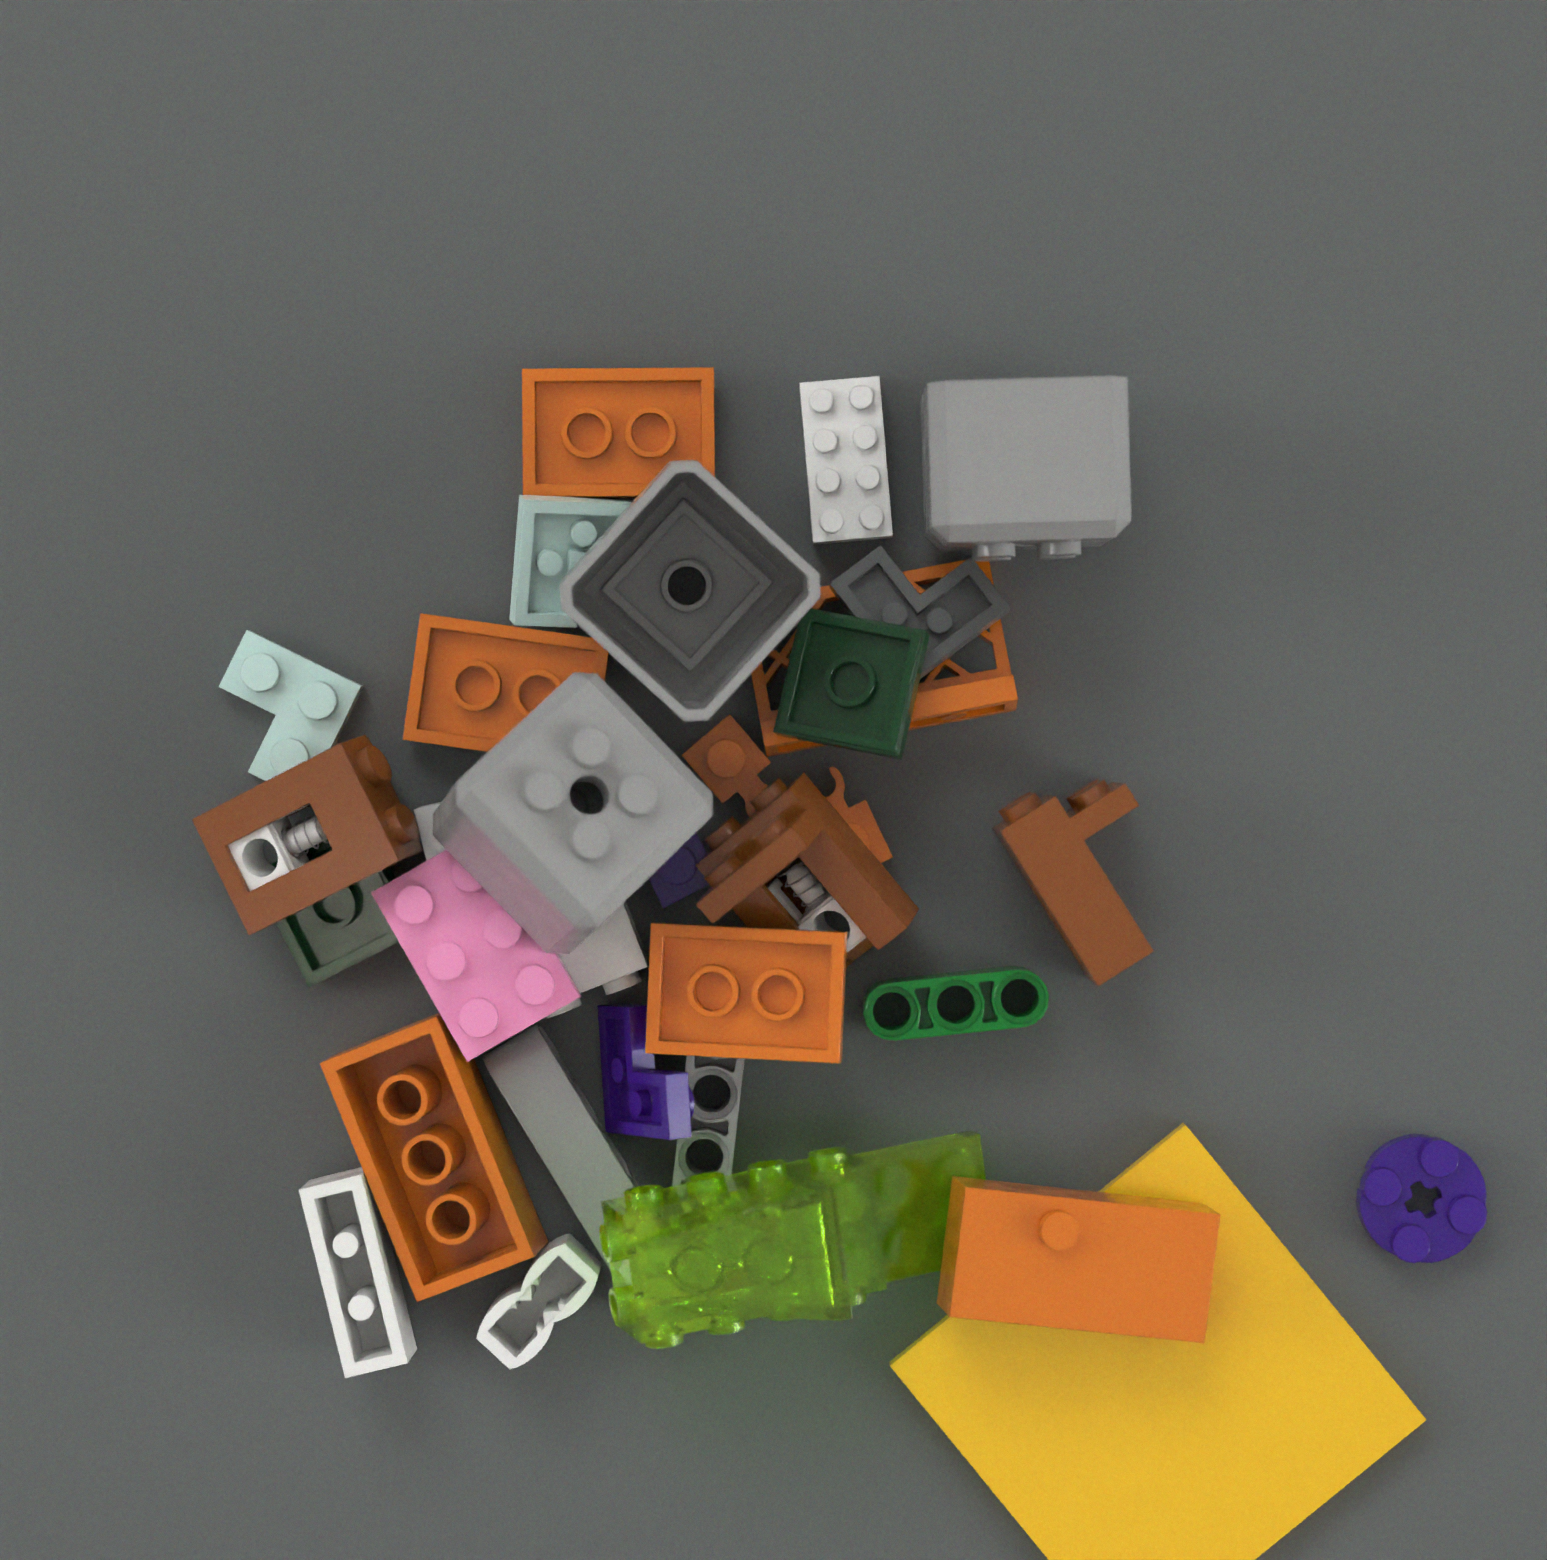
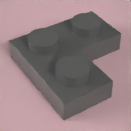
[830,545,1010,679]

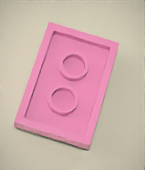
[371,850,581,1062]

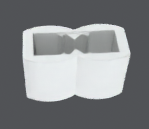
[476,1233,602,1369]

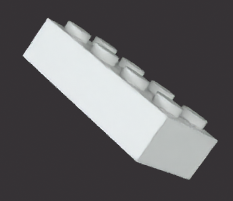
[799,376,893,545]

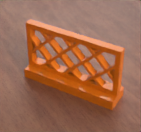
[751,560,1018,757]

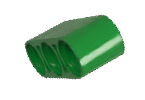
[862,966,1049,1041]

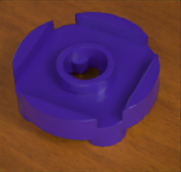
[1356,1134,1487,1263]

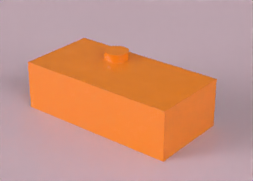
[320,1013,549,1302]
[937,1176,1220,1343]

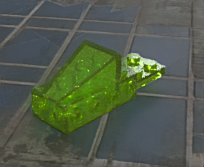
[599,1130,986,1348]

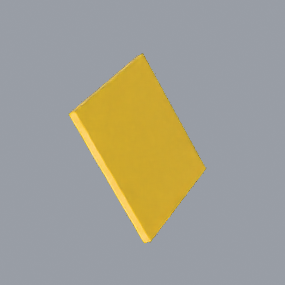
[889,1123,1426,1560]

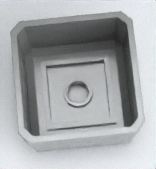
[920,376,1131,562]
[560,460,820,721]
[433,672,713,954]

